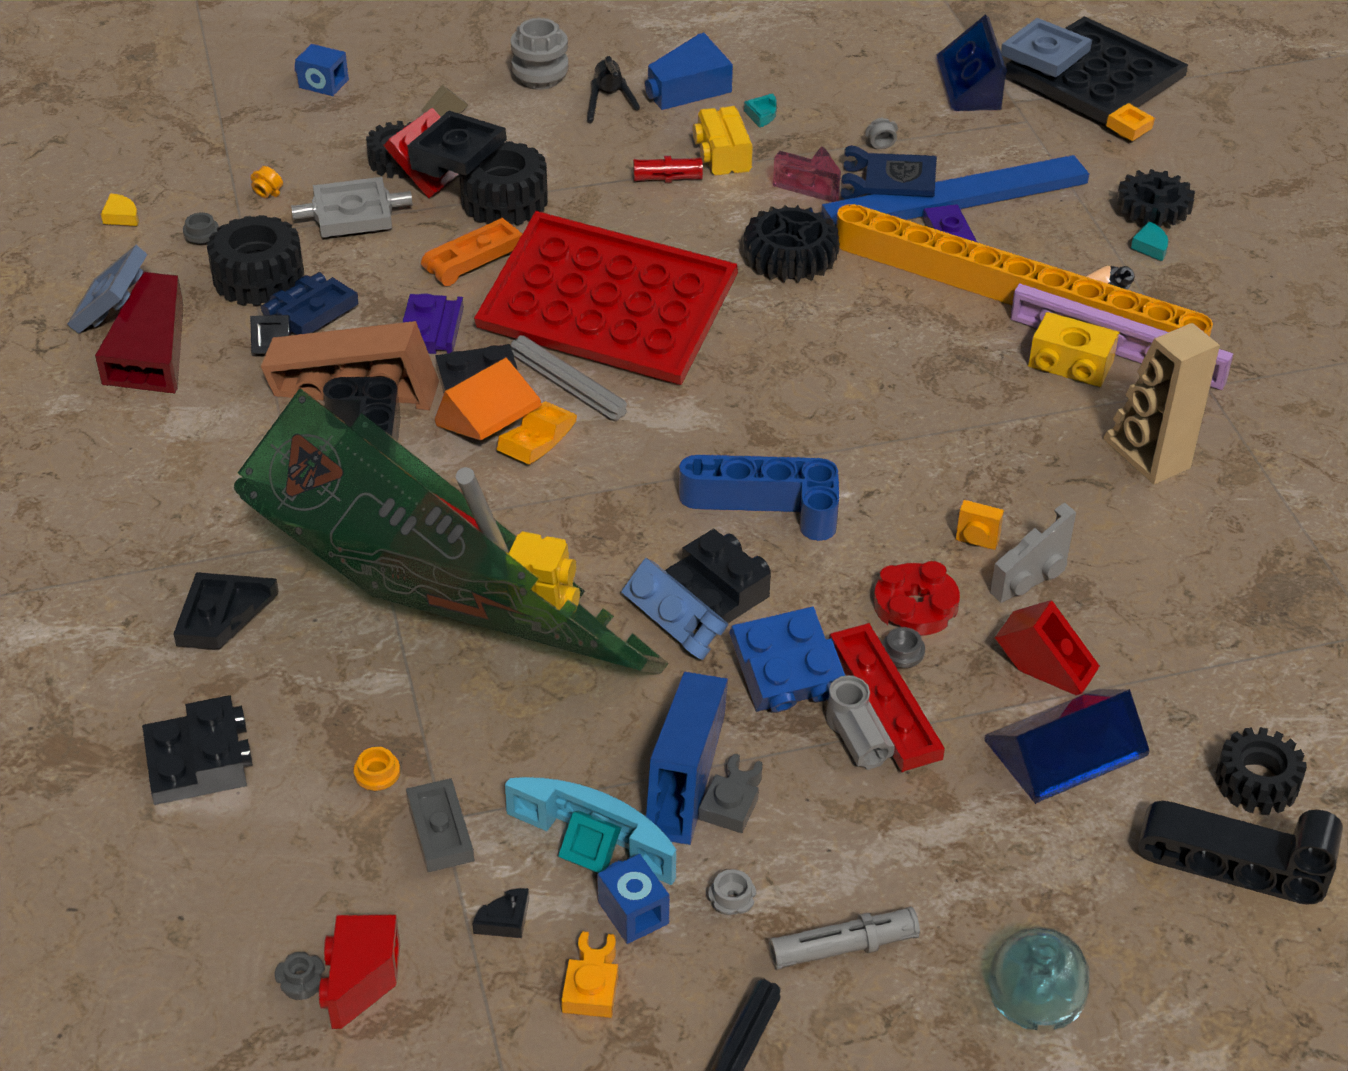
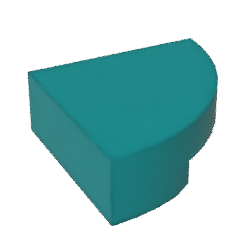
[744,94,777,128]
[1131,221,1168,261]

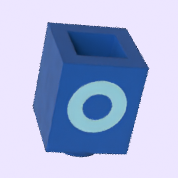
[294,44,349,96]
[598,854,670,944]

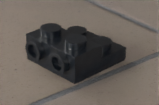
[407,111,507,178]
[665,528,771,630]
[142,695,253,805]

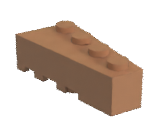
[261,321,439,410]

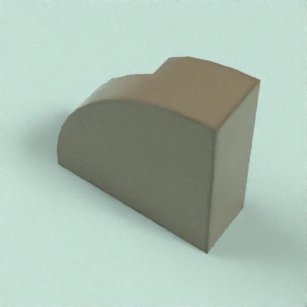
[422,85,468,117]

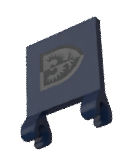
[841,145,937,199]

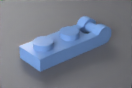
[621,558,729,660]

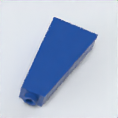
[646,671,728,845]

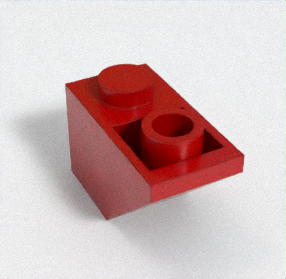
[319,915,400,1029]

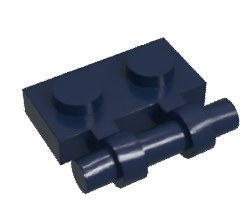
[261,272,359,335]

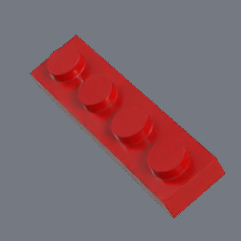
[829,623,945,772]

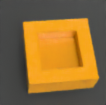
[1106,103,1155,141]
[956,500,1004,550]

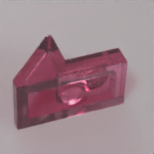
[773,146,841,202]

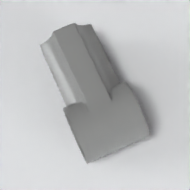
[826,675,895,770]

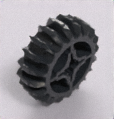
[743,204,840,283]

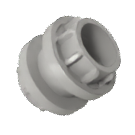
[511,18,568,89]

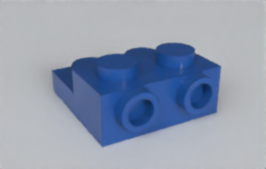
[729,606,845,712]

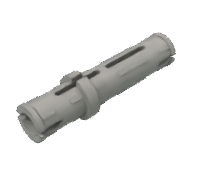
[769,906,920,970]

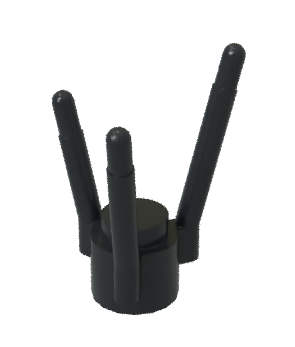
[587,56,640,123]

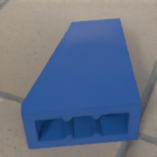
[645,33,733,110]

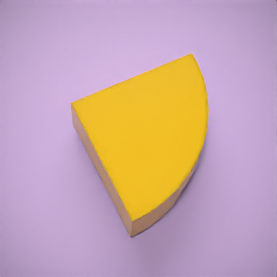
[101,193,139,226]

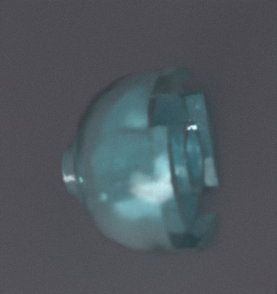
[988,926,1090,1030]

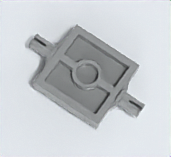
[291,177,413,237]

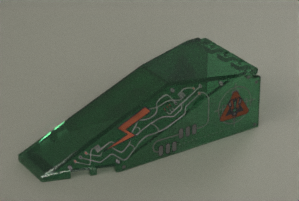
[234,388,669,674]

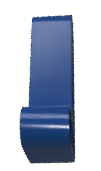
[679,455,839,541]

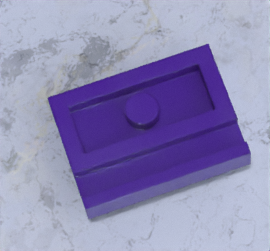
[402,293,464,354]

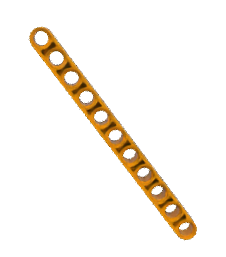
[836,204,1213,337]

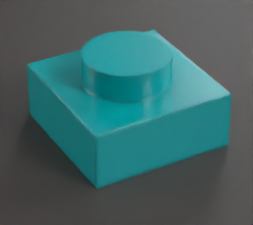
[558,810,622,873]

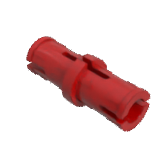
[633,156,703,183]

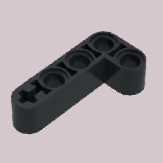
[323,377,401,499]
[1138,801,1343,905]

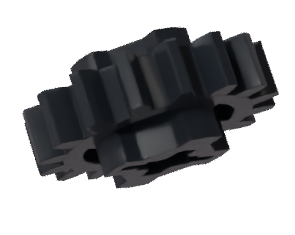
[1117,169,1195,227]

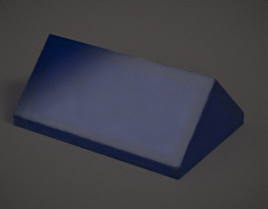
[937,14,1007,111]
[985,689,1150,804]

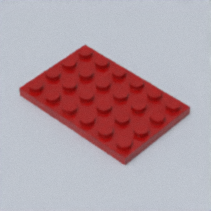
[474,211,738,385]

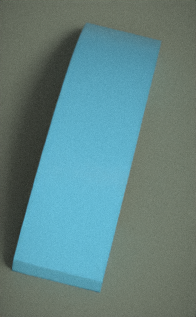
[505,777,676,885]

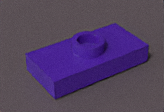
[923,204,977,242]

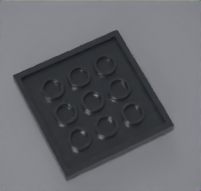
[1005,16,1188,124]

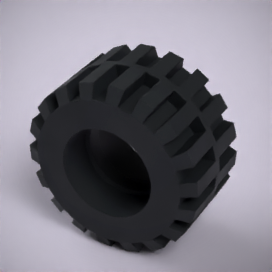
[459,141,548,225]
[207,215,304,305]

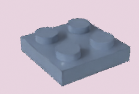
[1001,18,1092,78]
[67,245,147,334]

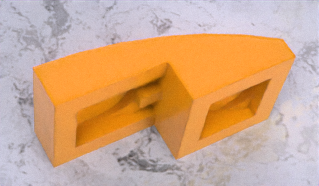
[497,401,577,464]

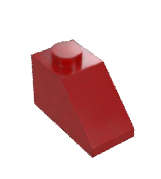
[995,600,1100,695]

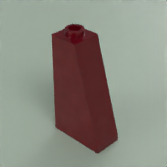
[95,272,184,394]

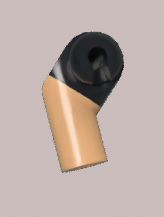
[1085,266,1135,289]

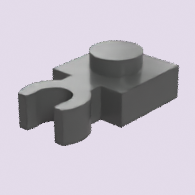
[699,754,763,833]

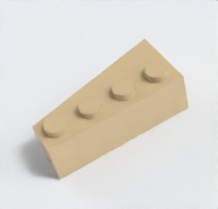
[1103,323,1220,485]

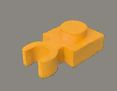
[561,931,619,1018]

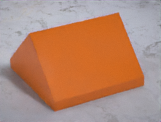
[434,357,542,440]

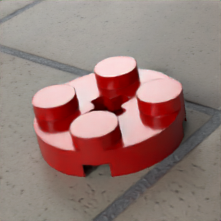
[874,561,960,636]

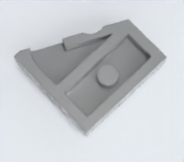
[990,503,1076,603]

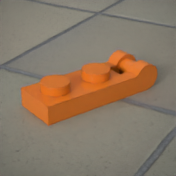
[421,218,523,286]

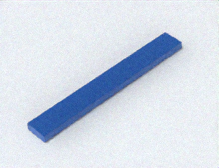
[822,155,1089,227]

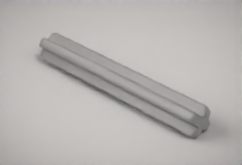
[511,335,627,421]

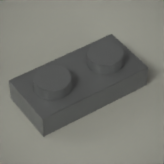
[406,778,474,872]

